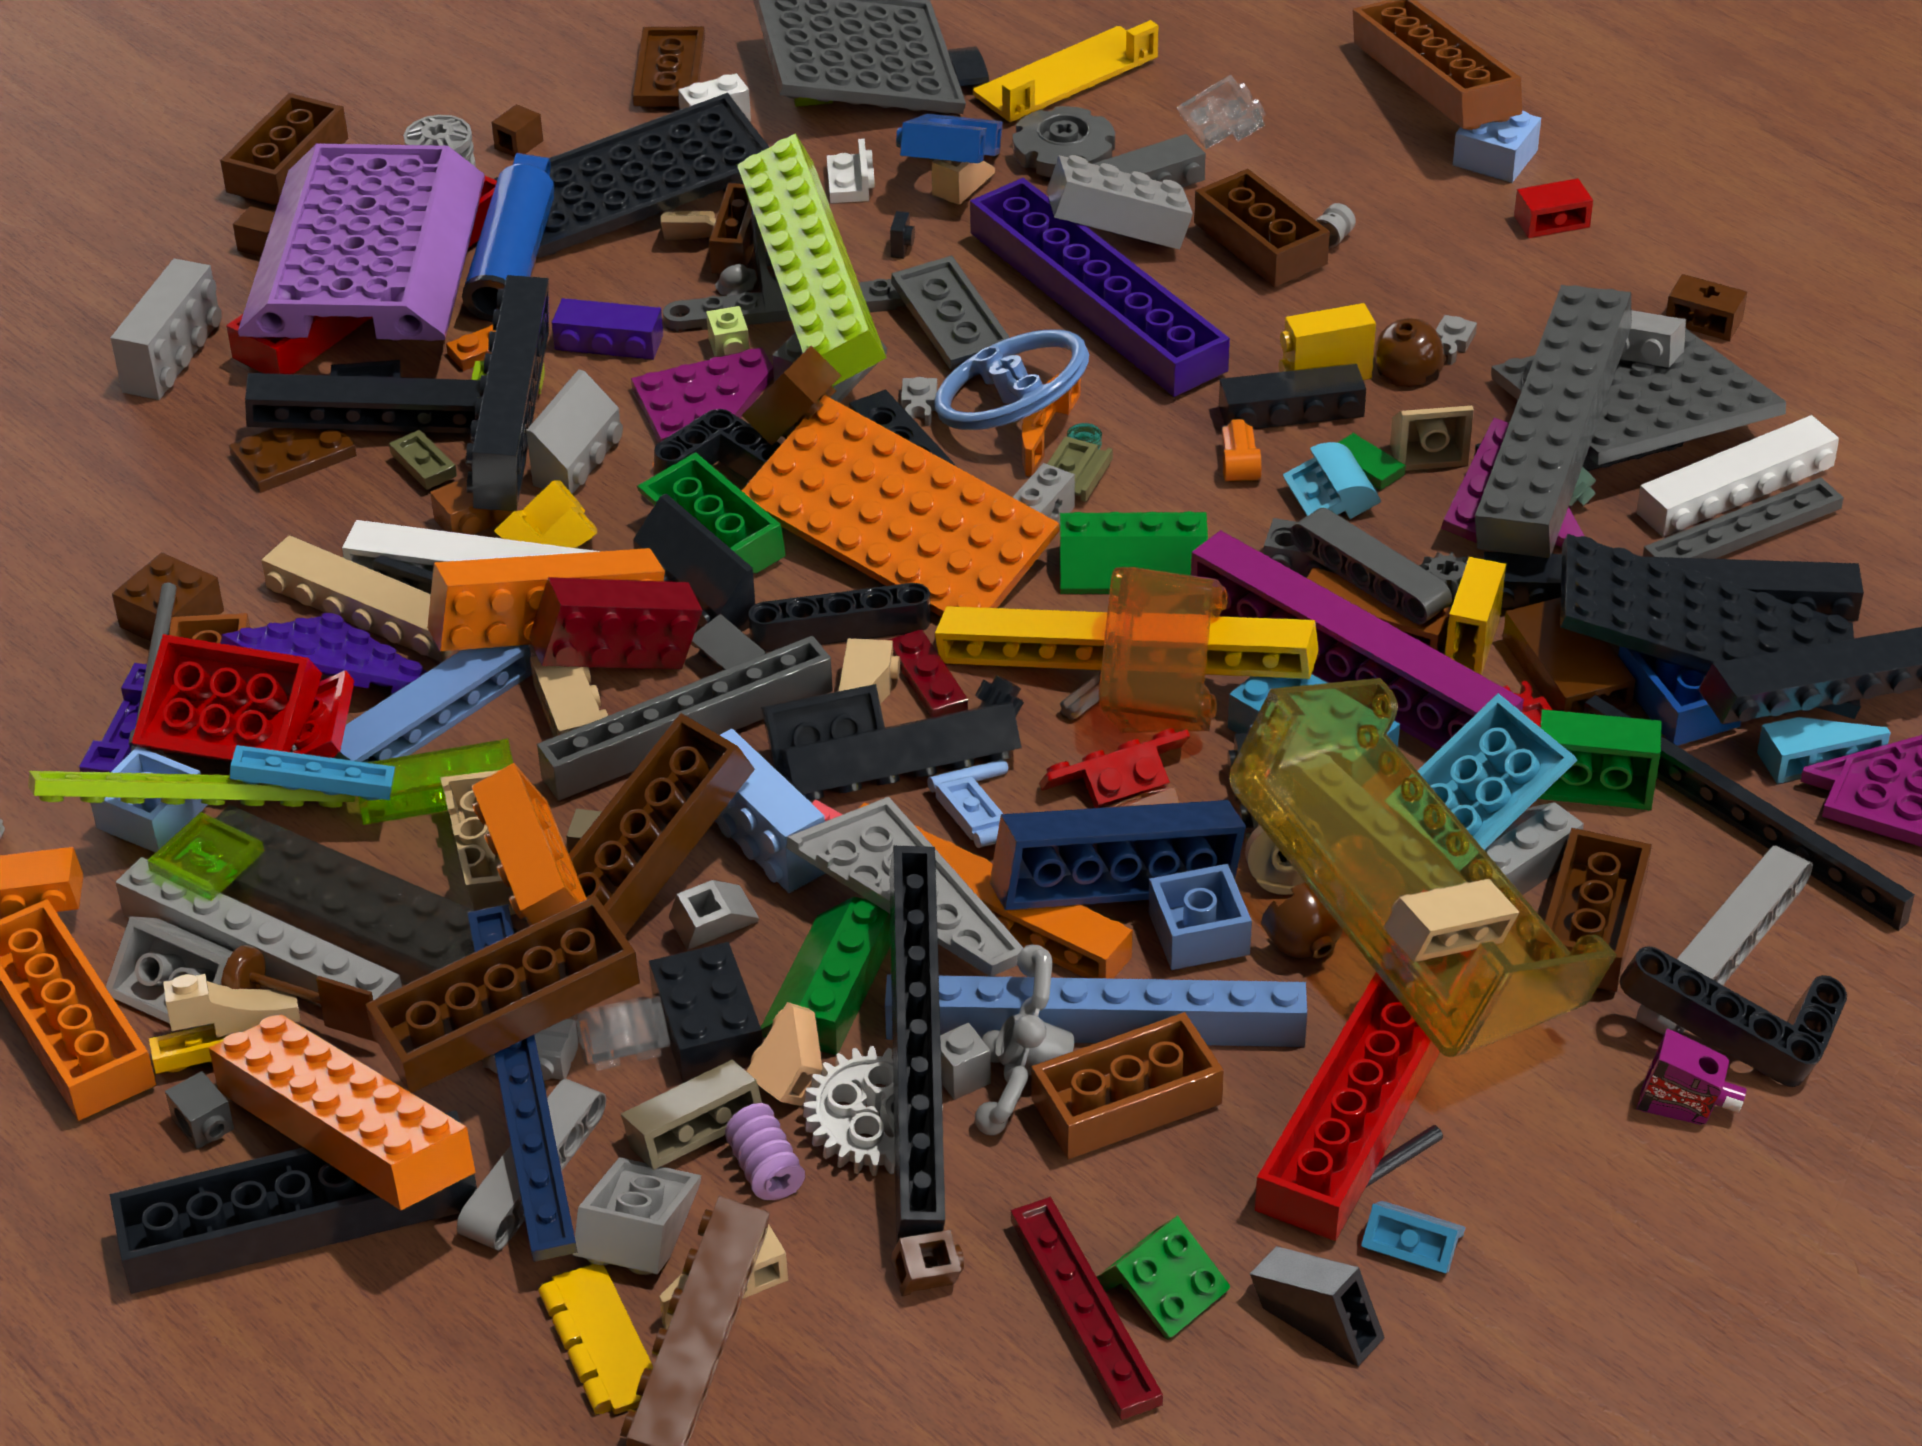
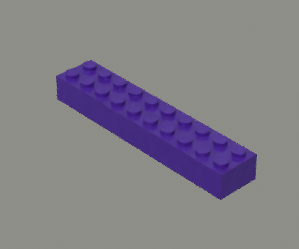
[970,178,1230,397]

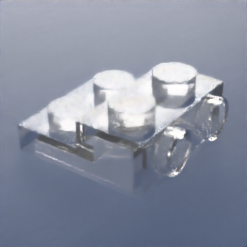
[1176,75,1266,149]

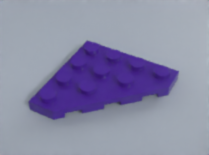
[220,613,427,693]

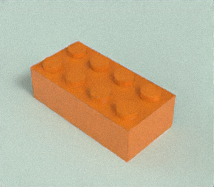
[471,763,587,926]

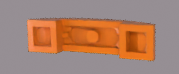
[1022,373,1081,477]

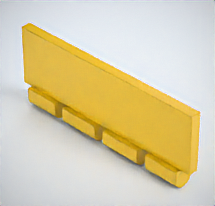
[538,1264,653,1415]

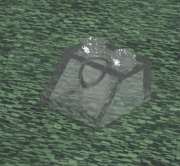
[571,995,671,1070]

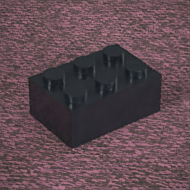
[649,942,763,1083]

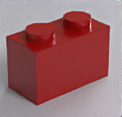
[1514,178,1593,238]

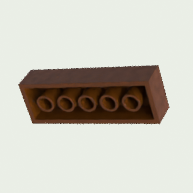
[569,713,755,936]
[365,896,640,1093]

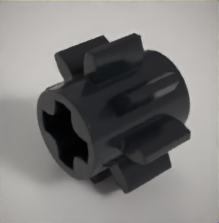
[975,675,1024,717]

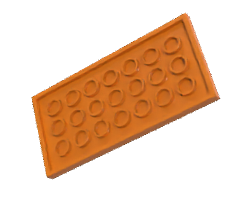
[742,395,1060,617]

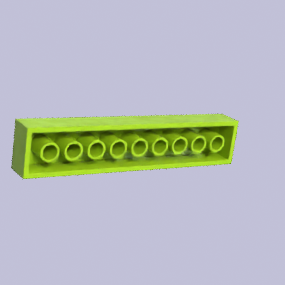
[737,133,887,386]

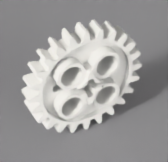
[803,1046,943,1176]

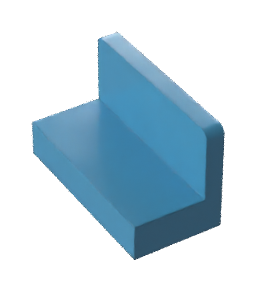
[1361,1201,1466,1273]

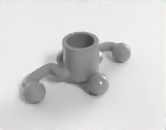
[974,944,1074,1135]

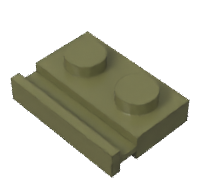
[1047,436,1113,502]

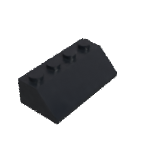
[633,493,756,632]

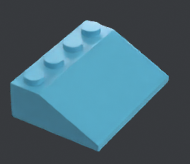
[1384,693,1577,873]

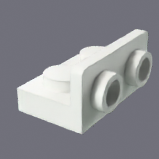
[827,138,875,203]

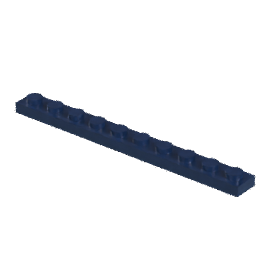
[467,904,578,1262]

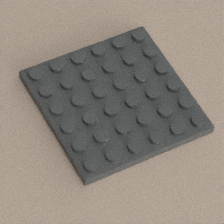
[753,0,966,114]
[1491,328,1786,465]

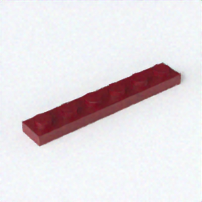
[1011,1196,1163,1420]

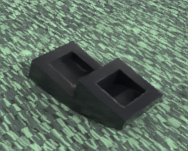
[948,46,989,86]

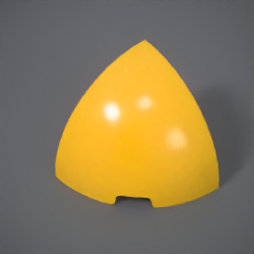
[494,480,597,548]

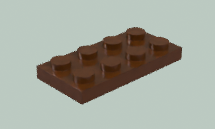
[633,26,705,108]

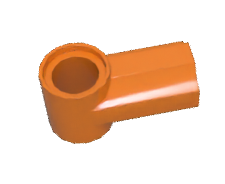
[1222,419,1262,482]

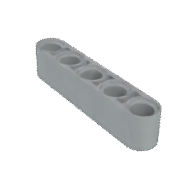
[457,1079,606,1250]

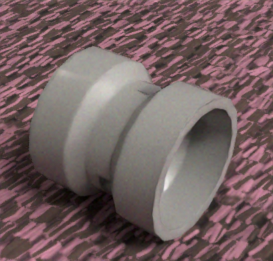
[1316,203,1356,248]

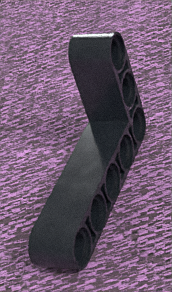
[653,409,781,481]
[1619,946,1847,1087]

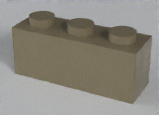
[621,1060,762,1170]

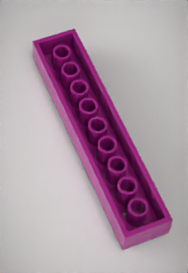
[1190,530,1524,750]

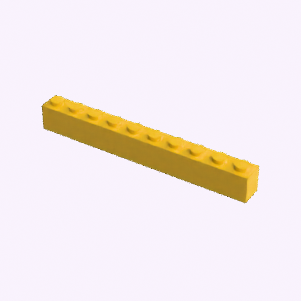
[935,606,1319,679]

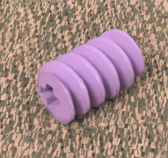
[725,1103,805,1200]

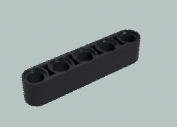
[749,583,931,652]

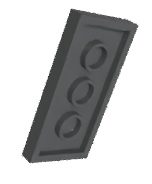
[891,255,1010,370]

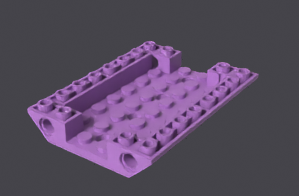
[238,144,485,341]

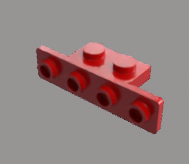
[1039,728,1190,808]

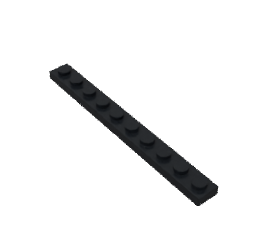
[1584,695,1915,931]

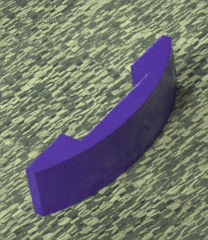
[79,663,147,773]

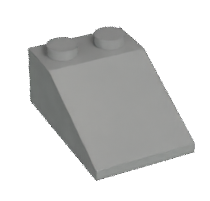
[573,1157,702,1275]

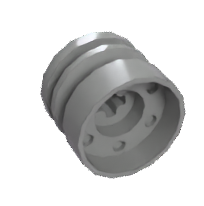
[403,115,476,167]

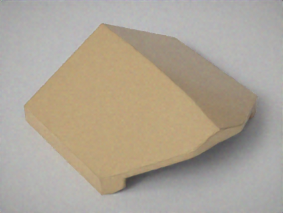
[661,211,716,240]

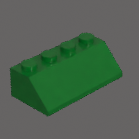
[637,452,786,573]
[1060,511,1208,594]
[761,896,891,1055]

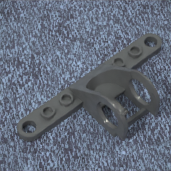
[663,210,906,332]

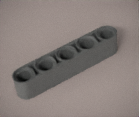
[1290,508,1452,625]

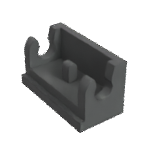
[691,614,766,670]

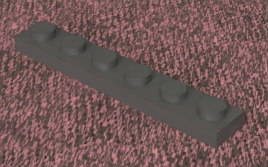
[1643,477,1844,559]

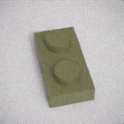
[389,430,457,490]

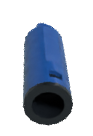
[461,153,554,322]

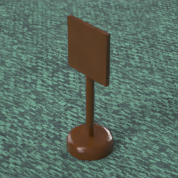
[221,945,377,1043]

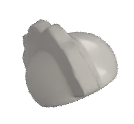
[715,264,757,296]

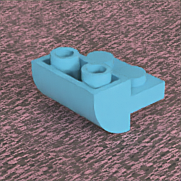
[1283,442,1382,519]

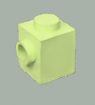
[706,306,750,357]

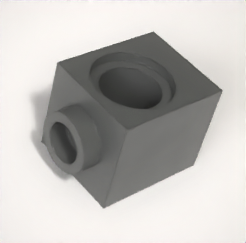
[165,1071,234,1149]

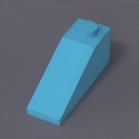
[1757,717,1891,784]

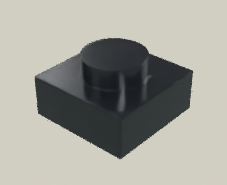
[890,211,915,259]

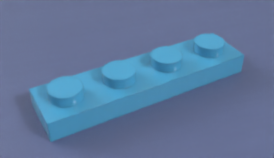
[229,745,395,800]

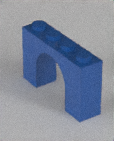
[896,114,1003,164]

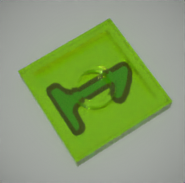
[147,812,264,901]

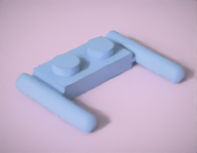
[927,760,1008,848]

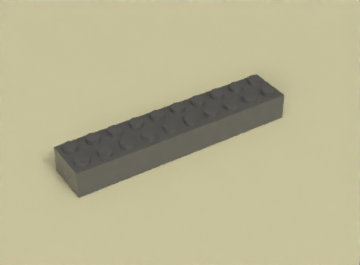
[1475,285,1632,558]

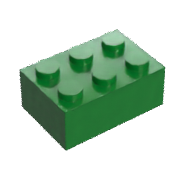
[1538,709,1662,810]

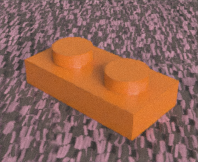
[446,324,493,371]

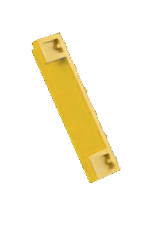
[973,20,1159,122]

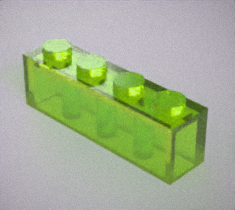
[358,739,513,825]

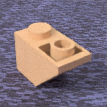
[932,159,995,205]
[746,1002,822,1106]

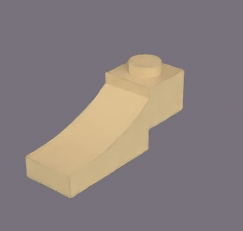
[163,974,301,1037]

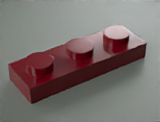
[888,629,968,718]

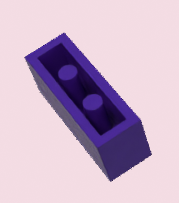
[552,298,663,360]

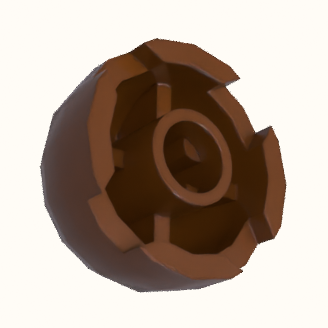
[1375,318,1445,387]
[1261,879,1346,959]

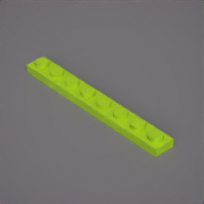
[28,771,355,808]

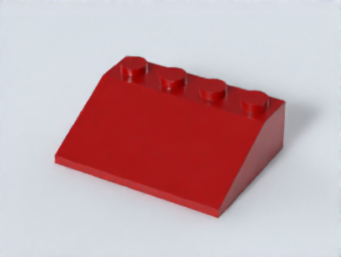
[131,634,322,762]

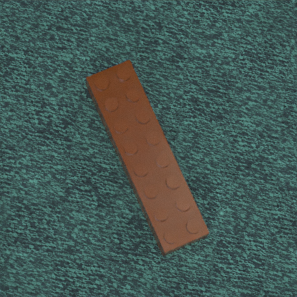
[1352,0,1522,130]

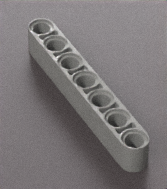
[1636,845,1813,1035]

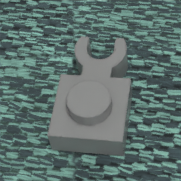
[1436,315,1477,365]
[901,377,938,426]

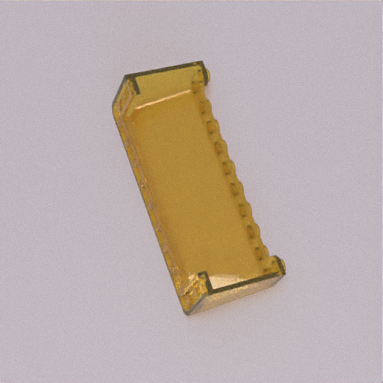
[1230,678,1617,1057]

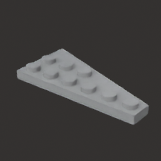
[786,797,1023,977]

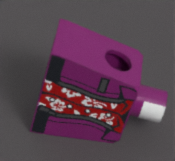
[1636,1029,1747,1125]

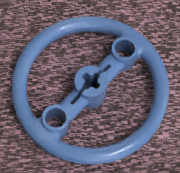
[934,330,1089,430]

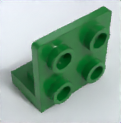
[1097,1215,1230,1339]

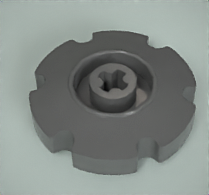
[1013,106,1115,177]

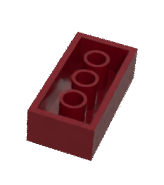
[529,577,703,669]

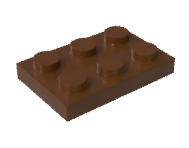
[229,428,357,493]

